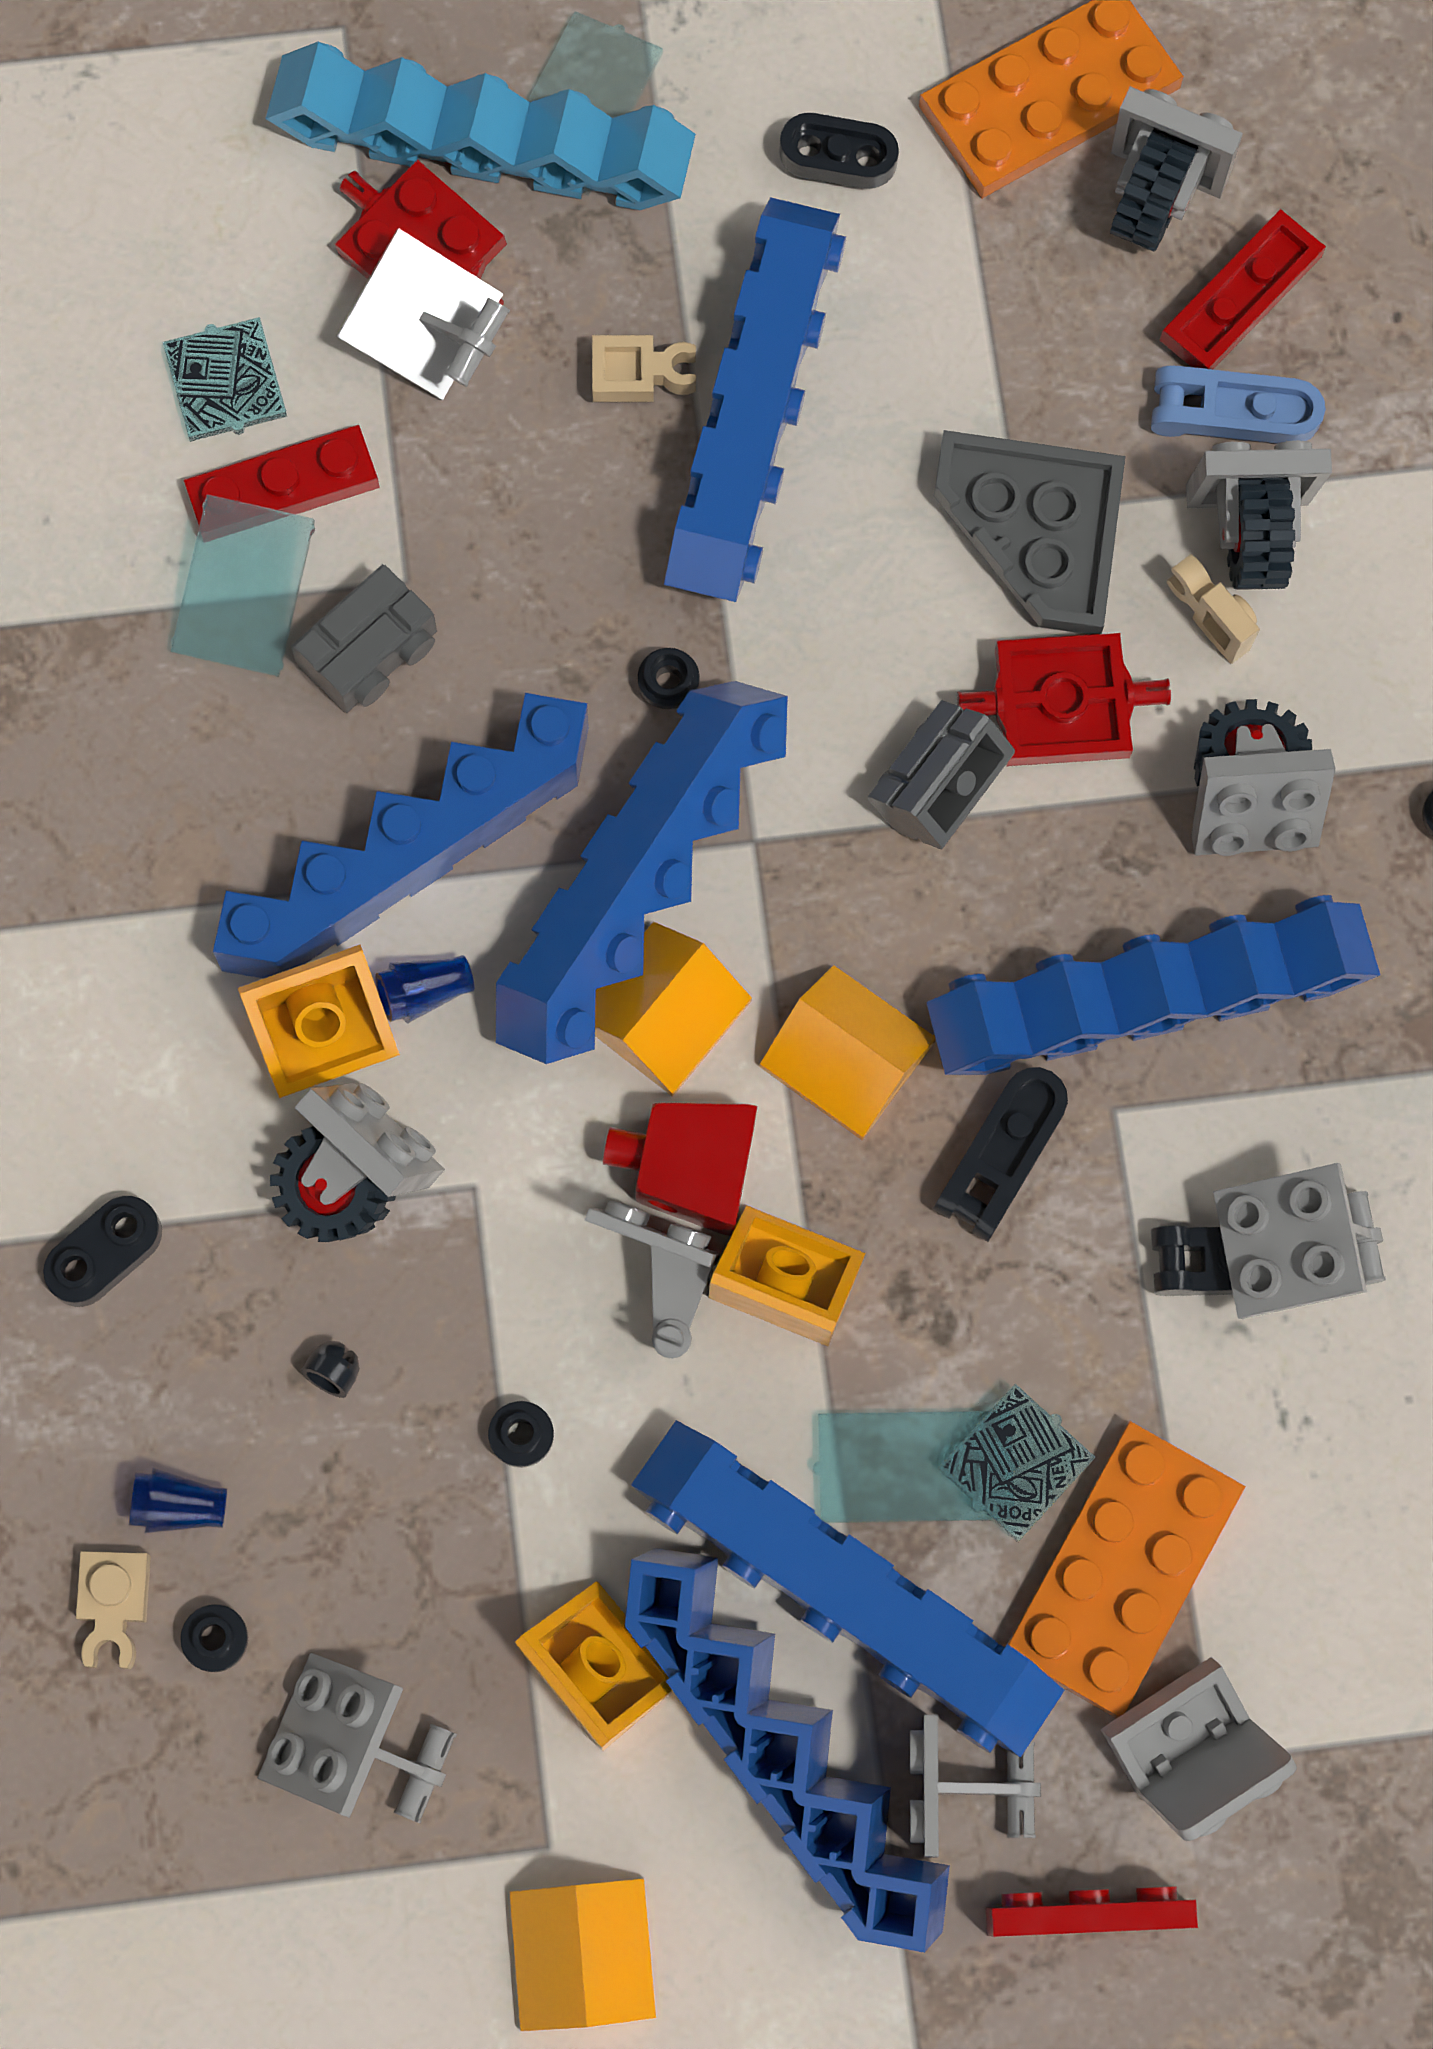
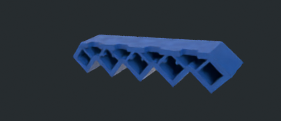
[664,197,846,602]
[496,681,788,1064]
[213,693,589,979]
[926,895,1380,1075]
[631,1420,1065,1758]
[625,1548,950,1953]

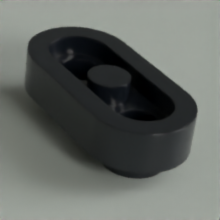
[779,113,899,189]
[43,1196,162,1307]

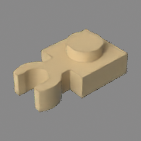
[592,335,696,402]
[1167,554,1260,664]
[76,1551,151,1669]

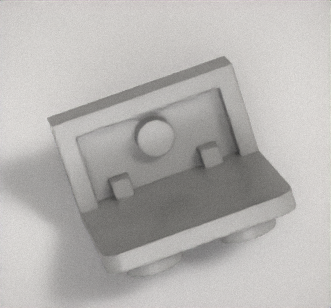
[1101,1657,1297,1841]

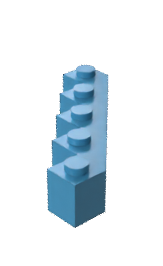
[265,41,696,210]

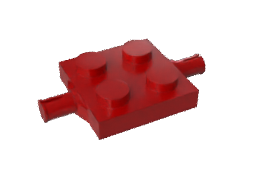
[335,159,507,305]
[957,633,1171,767]

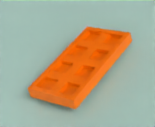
[919,0,1184,199]
[1007,1421,1246,1718]

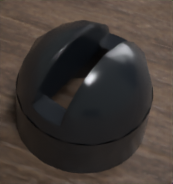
[301,1341,360,1398]

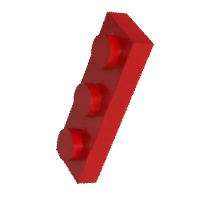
[1159,209,1326,370]
[184,425,380,543]
[985,1886,1198,1937]

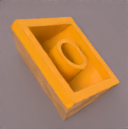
[595,921,752,1097]
[238,944,400,1098]
[759,965,936,1140]
[709,1205,866,1346]
[515,1581,673,1751]
[510,1879,656,2031]

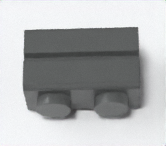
[291,564,437,713]
[868,700,1015,850]

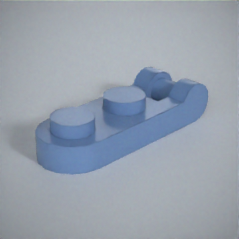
[1151,366,1326,443]

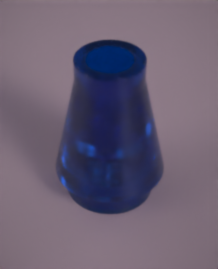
[375,955,475,1024]
[129,1468,227,1534]

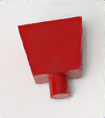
[603,1103,758,1236]

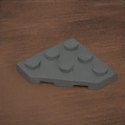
[934,430,1126,635]

